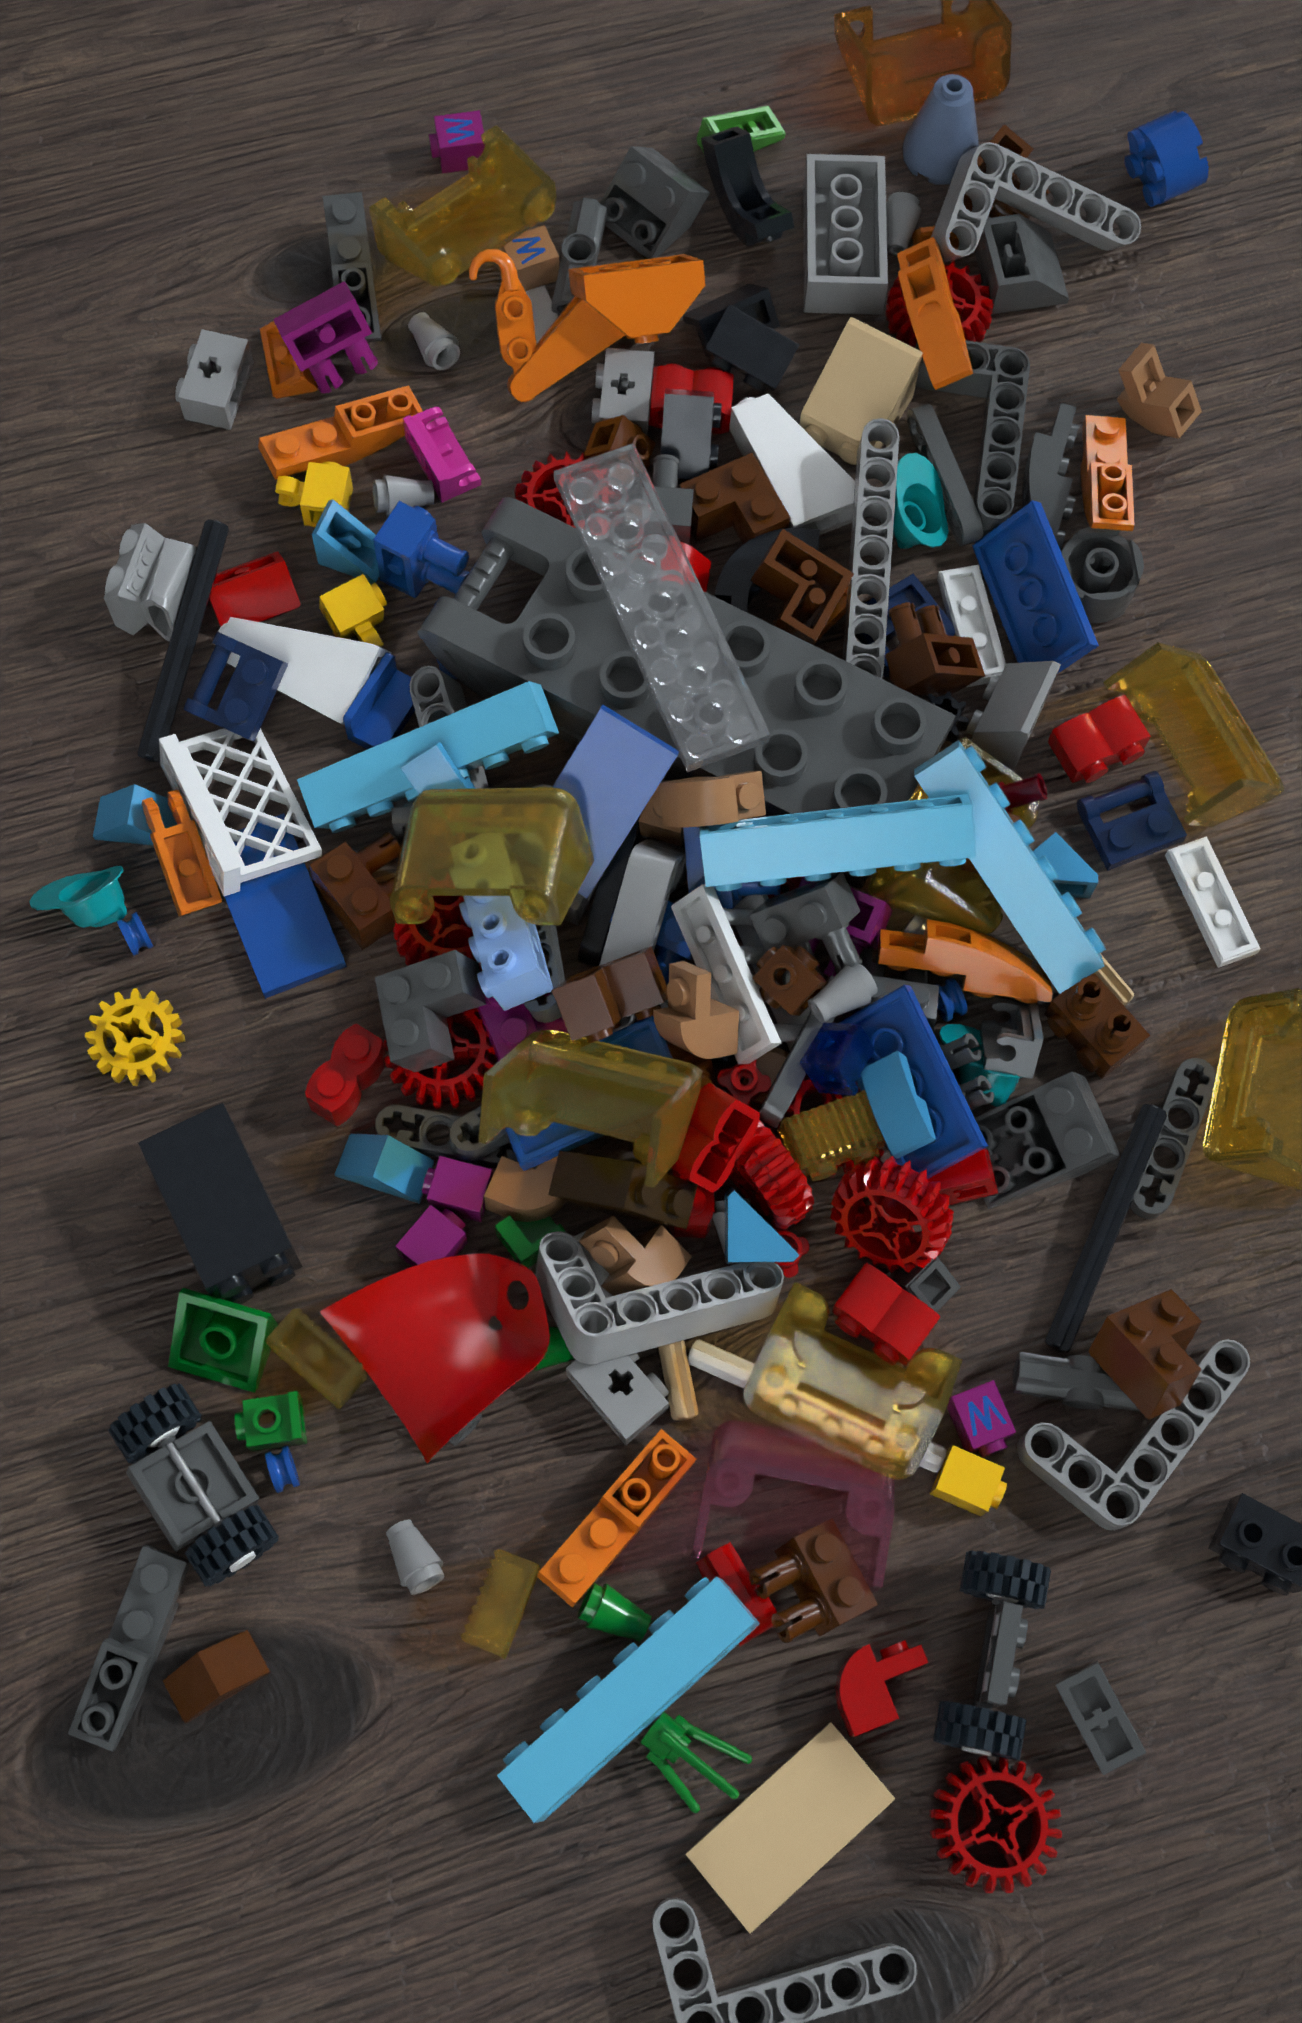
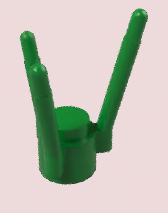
[641,1712,752,1813]

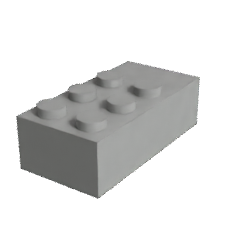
[803,154,888,315]

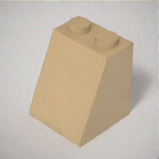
[799,317,923,465]

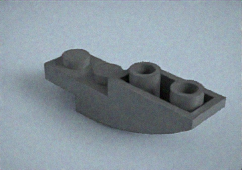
[323,192,382,342]
[1022,403,1079,551]
[68,1544,191,1752]

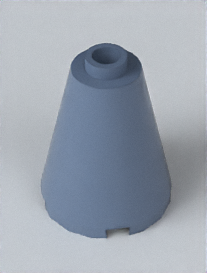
[902,74,979,185]

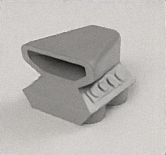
[104,523,197,642]

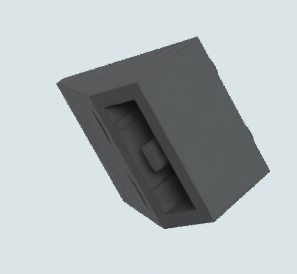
[975,1071,1121,1209]

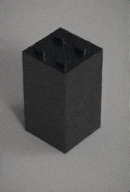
[138,1102,303,1305]

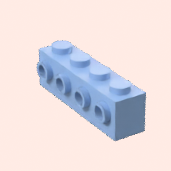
[450,830,553,1011]

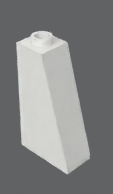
[729,394,855,535]
[218,617,392,725]

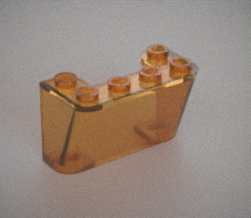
[834,0,1012,126]

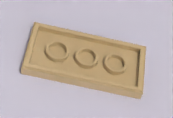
[685,1722,895,1934]

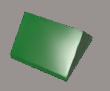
[168,1287,279,1393]

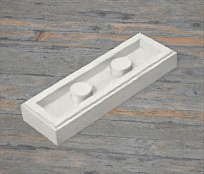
[937,565,1006,687]
[1165,836,1260,968]

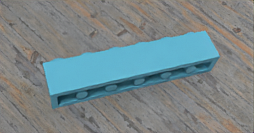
[297,681,559,833]
[914,740,1106,994]
[699,794,976,891]
[497,1577,760,1823]

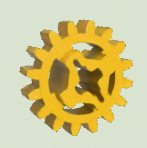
[85,988,185,1086]

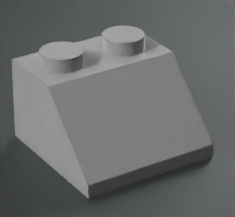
[966,661,1061,770]

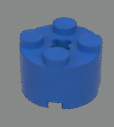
[1124,110,1209,207]

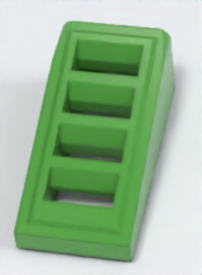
[697,106,786,153]

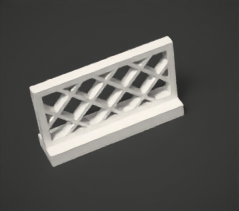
[159,728,322,896]

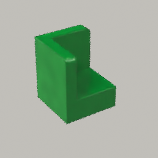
[495,1215,566,1268]

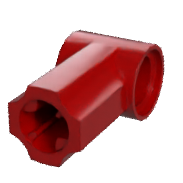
[696,1542,777,1647]

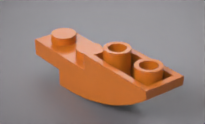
[897,237,973,390]
[258,385,423,480]
[1080,415,1135,531]
[878,919,1053,1004]
[537,1429,697,1608]

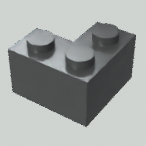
[375,950,486,1072]

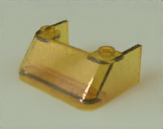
[1103,642,1284,827]
[479,1030,702,1188]

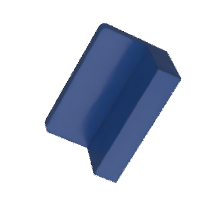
[343,652,415,749]

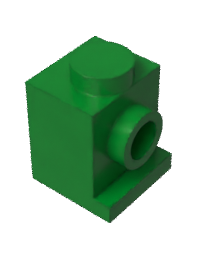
[235,1391,307,1452]

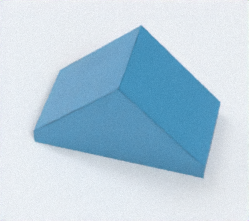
[312,500,379,583]
[93,784,178,846]
[1033,832,1098,899]
[335,1133,435,1204]
[725,1187,800,1262]

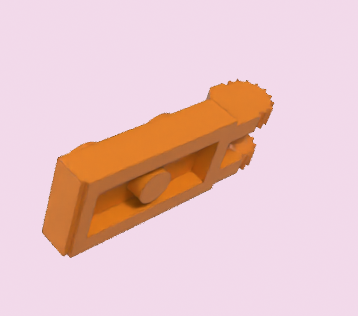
[142,790,222,917]

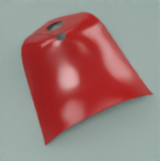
[320,1253,550,1463]

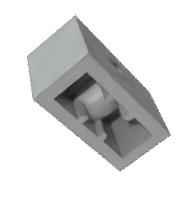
[175,329,254,430]
[592,348,654,436]
[566,1353,669,1446]

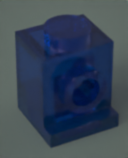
[799,1022,875,1096]

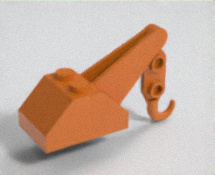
[469,249,705,402]

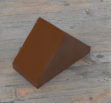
[163,1630,271,1724]

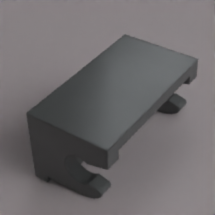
[980,999,1043,1079]
[1055,1660,1146,1775]

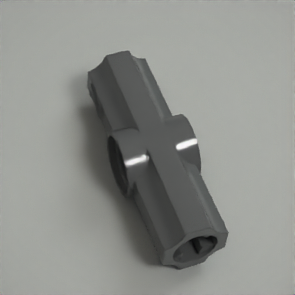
[551,198,607,315]
[1012,1352,1141,1412]

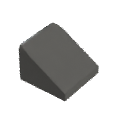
[892,1257,961,1312]

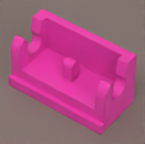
[403,407,482,503]

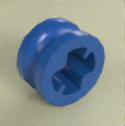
[116,912,154,956]
[934,978,968,1022]
[265,1446,300,1493]

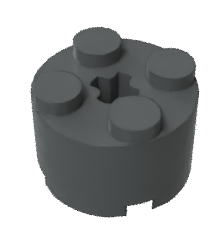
[1061,527,1144,623]

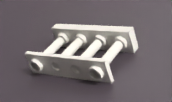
[671,884,832,1064]

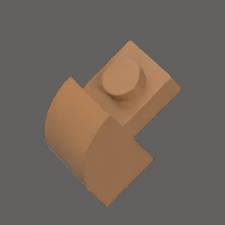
[1117,343,1202,439]
[659,771,766,828]
[653,961,739,1059]
[484,1151,569,1222]
[579,1216,692,1296]

